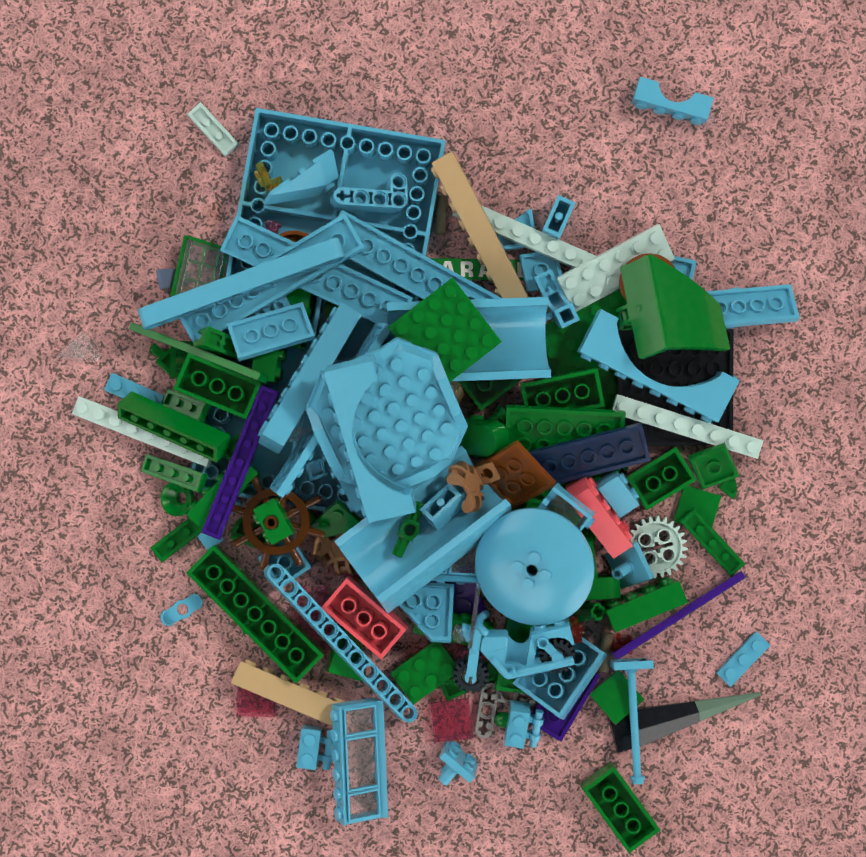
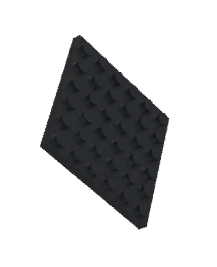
[617,329,734,446]

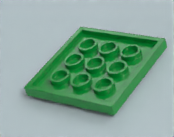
[388,277,502,382]

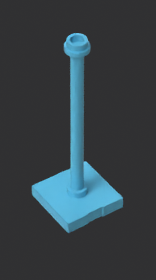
[609,658,654,784]

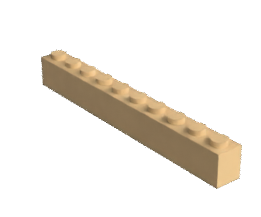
[431,151,529,298]

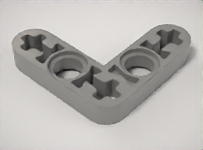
[475,682,536,738]

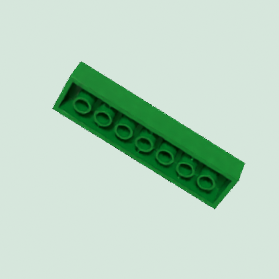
[186,544,326,683]

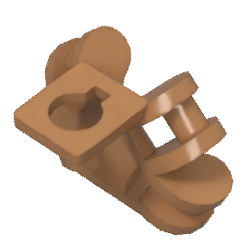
[446,461,500,513]
[312,533,354,576]

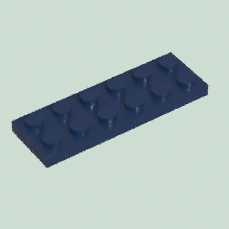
[528,423,651,485]

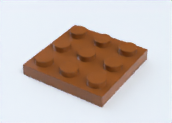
[475,440,556,509]

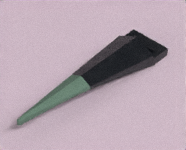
[607,692,761,753]

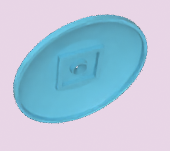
[475,508,595,626]

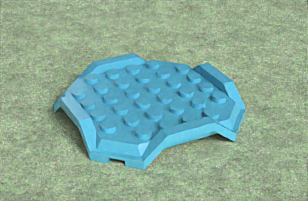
[306,337,468,487]

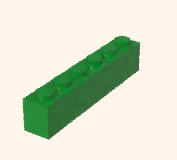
[117,391,230,463]

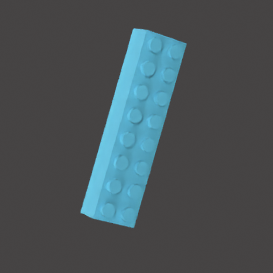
[258,302,362,455]

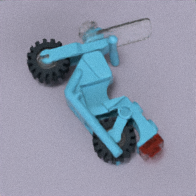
[452,583,585,693]

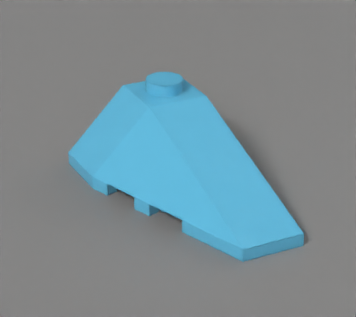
[263,149,339,205]

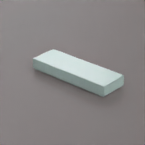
[187,102,239,157]

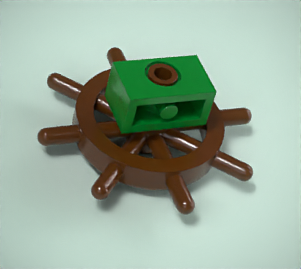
[232,476,326,570]

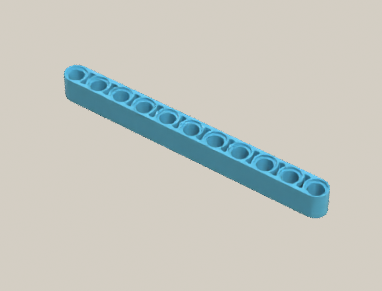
[137,238,345,330]
[264,563,418,723]

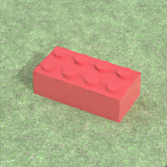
[565,477,633,559]
[321,575,409,659]

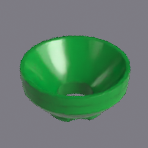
[161,483,194,517]

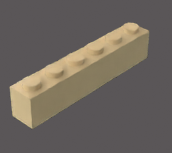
[231,659,346,726]

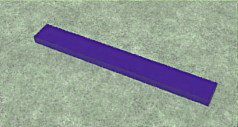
[201,385,280,540]
[610,571,746,660]

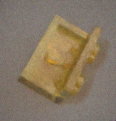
[254,162,284,194]

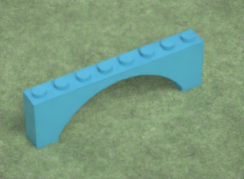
[577,309,740,424]
[322,355,416,523]

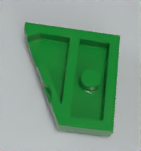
[311,499,362,538]

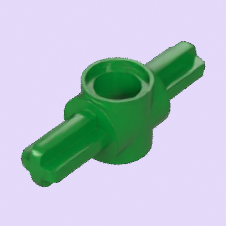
[392,501,424,558]

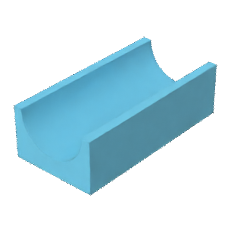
[386,297,551,381]
[335,446,512,613]

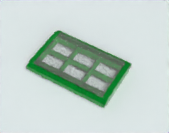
[170,235,227,297]

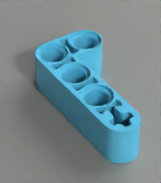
[330,173,408,214]

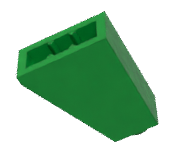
[325,625,366,682]

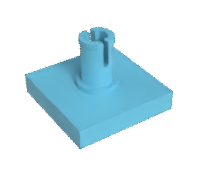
[604,542,654,589]

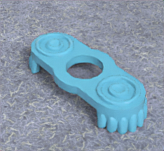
[160,594,203,626]

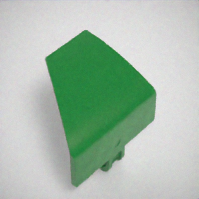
[616,255,730,359]

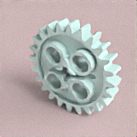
[629,516,688,579]

